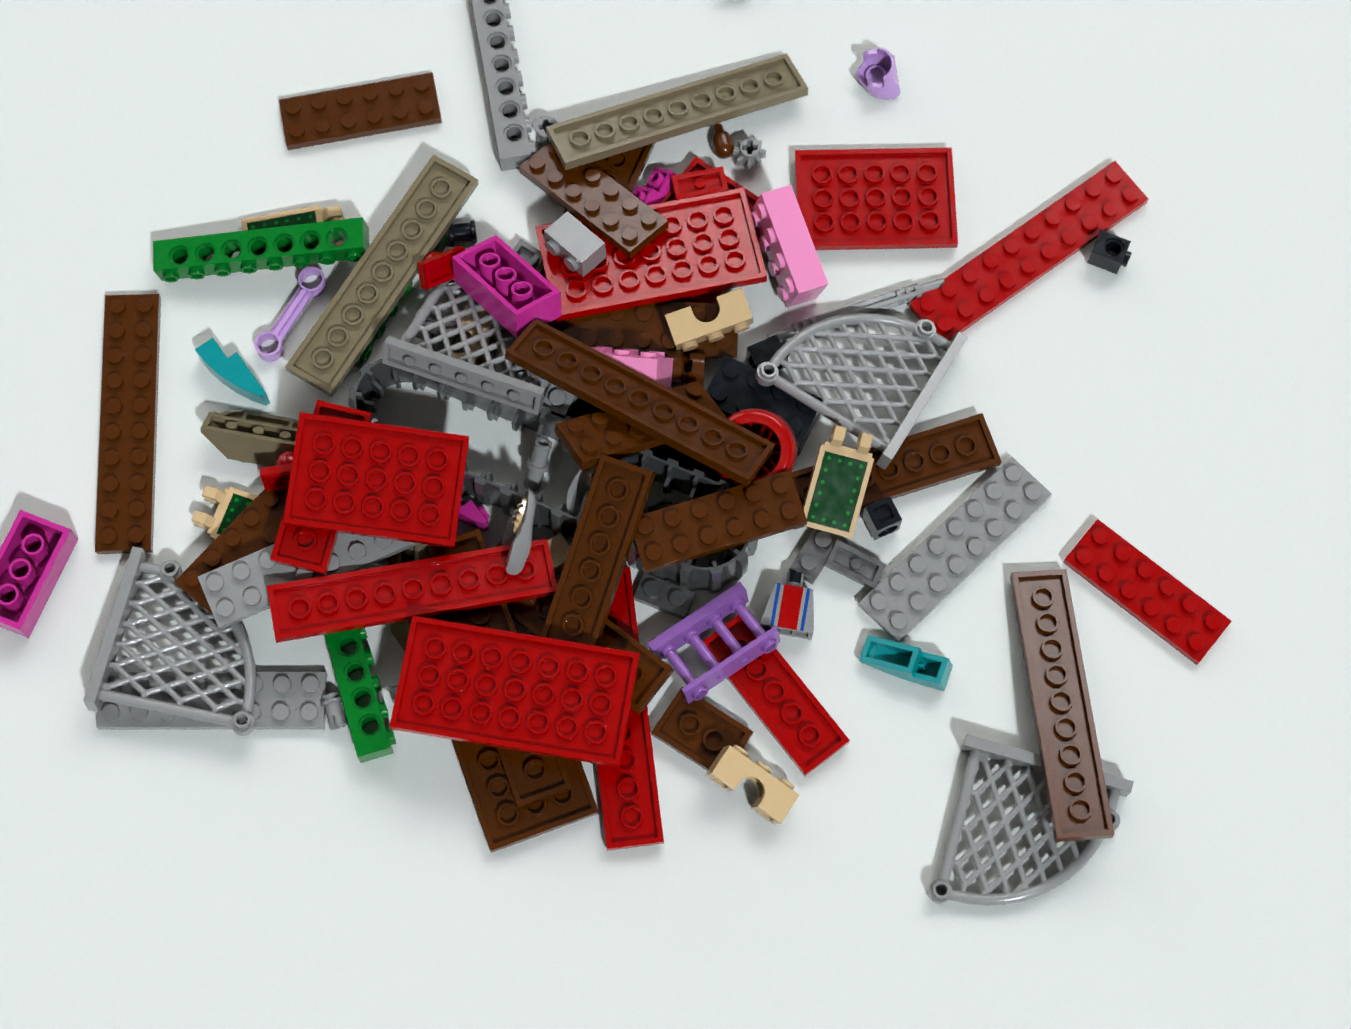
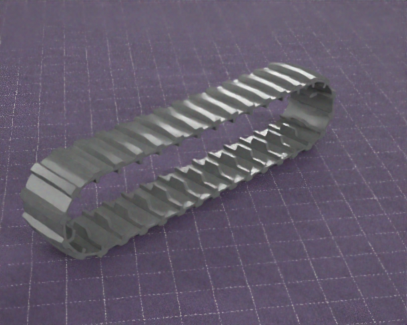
[349,359,758,594]

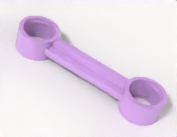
[254,266,327,362]

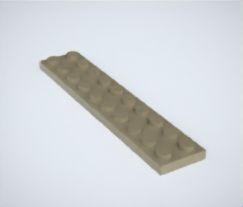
[546,53,808,170]
[285,155,479,397]

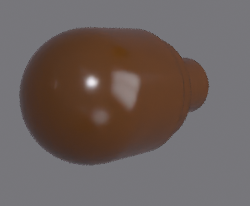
[711,124,734,159]

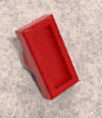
[417,246,466,290]
[260,451,294,492]

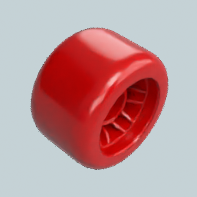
[718,408,798,487]

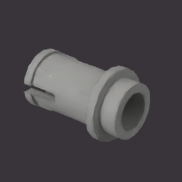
[321,692,348,730]

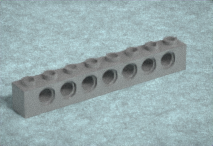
[471,0,536,171]

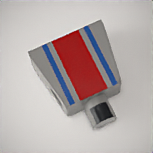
[760,571,814,640]

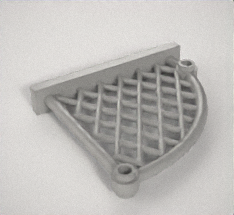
[382,279,550,415]
[755,313,968,470]
[83,546,256,736]
[928,734,1134,906]

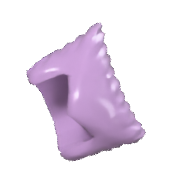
[856,47,901,99]

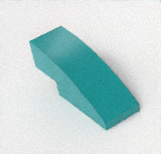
[195,338,270,406]
[859,635,953,691]

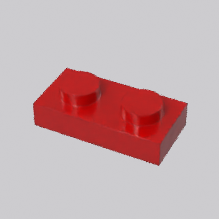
[671,166,728,200]

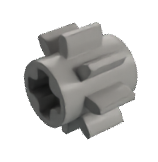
[733,136,766,171]

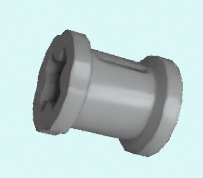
[535,116,557,147]

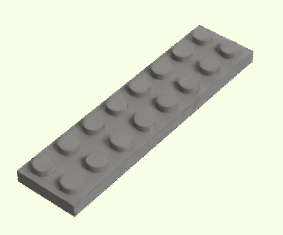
[858,457,1052,642]
[198,533,420,630]
[96,672,327,730]

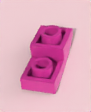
[632,167,677,205]
[458,498,490,532]

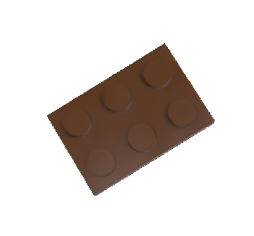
[651,686,753,771]

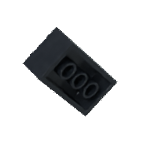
[706,355,822,456]

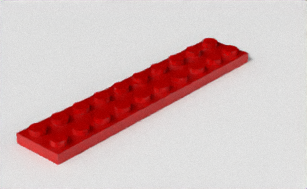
[908,161,1148,341]
[267,538,557,643]
[597,567,664,851]

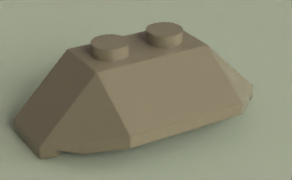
[200,410,298,467]

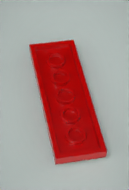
[270,400,373,575]
[1063,519,1232,665]
[703,615,850,776]

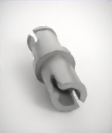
[523,437,552,491]

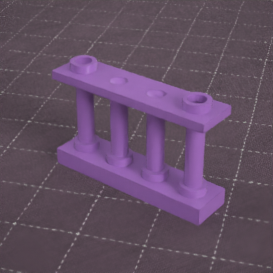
[647,582,781,704]

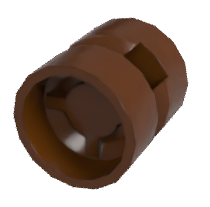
[667,350,705,386]

